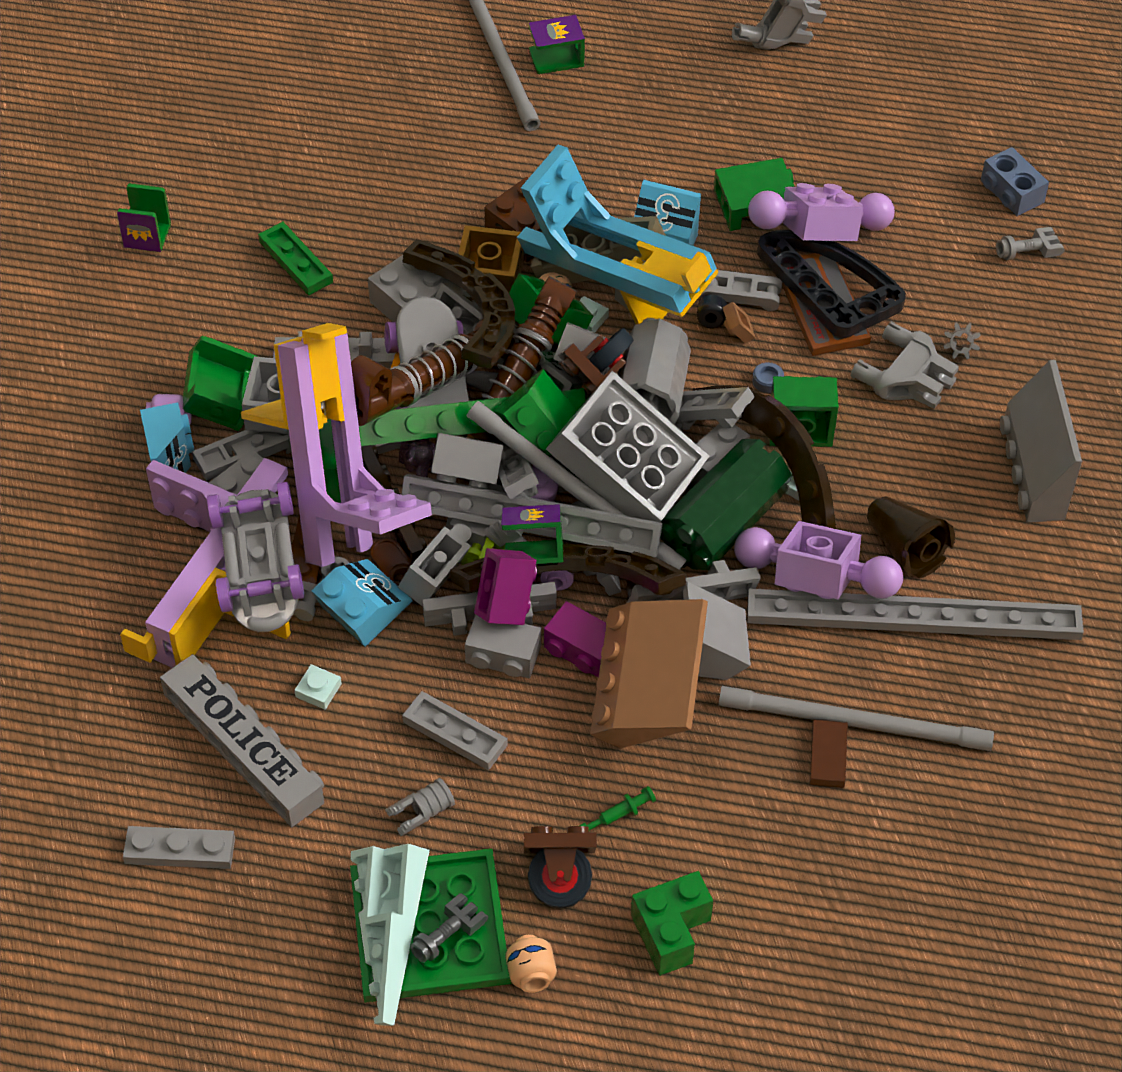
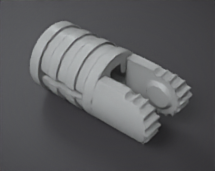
[385,778,455,836]

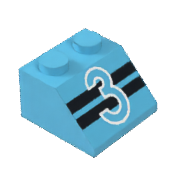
[634,180,701,246]
[140,402,194,473]
[311,559,413,647]

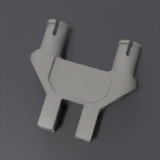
[732,0,827,50]
[851,321,959,409]

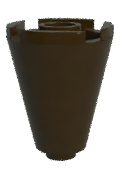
[867,496,956,578]

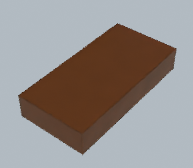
[809,719,848,788]

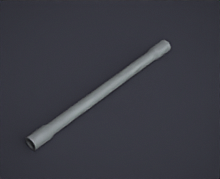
[469,0,540,131]
[466,401,686,570]
[719,686,994,751]

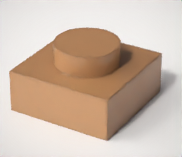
[722,301,756,344]

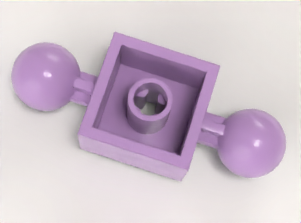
[748,183,895,241]
[734,521,903,599]

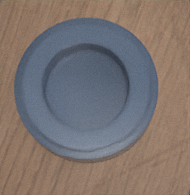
[752,362,784,393]

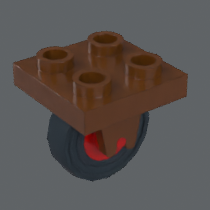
[558,328,634,397]
[524,826,597,909]

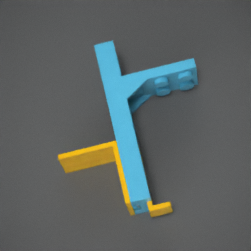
[517,144,719,325]

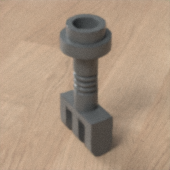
[410,893,488,963]

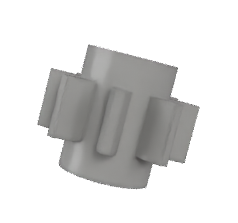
[943,322,981,359]

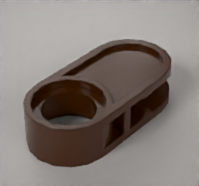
[370,538,413,586]

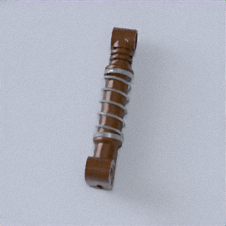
[464,276,577,480]
[351,319,515,426]

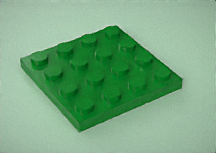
[350,848,511,1003]

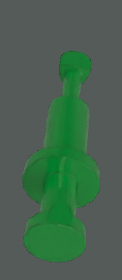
[579,786,656,830]

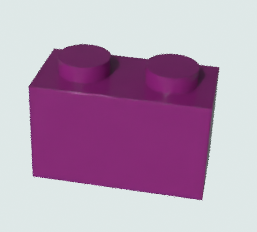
[474,548,537,625]
[544,601,606,678]

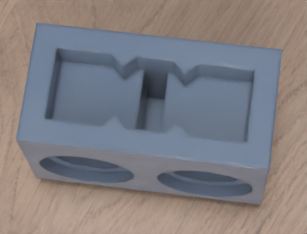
[981,147,1049,216]

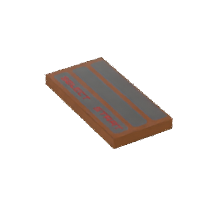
[781,253,871,356]

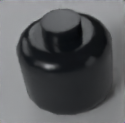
[697,294,727,329]

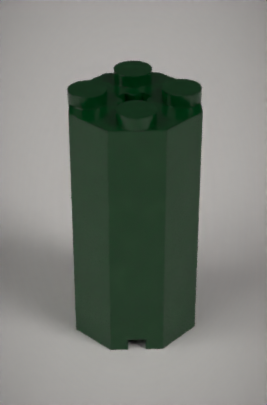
[660,439,792,571]

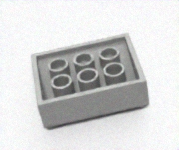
[1000,360,1082,522]
[546,371,710,522]

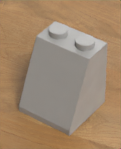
[657,581,751,680]

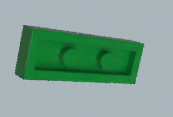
[258,221,333,296]

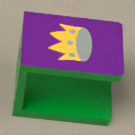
[529,15,585,74]
[117,183,171,252]
[501,504,563,564]

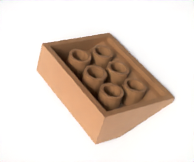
[590,599,708,749]

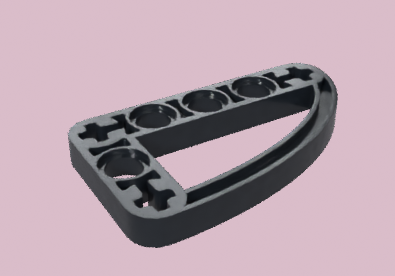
[757,230,906,338]

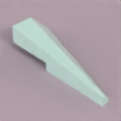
[351,844,430,1026]

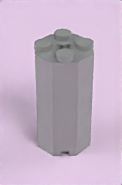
[618,318,691,424]

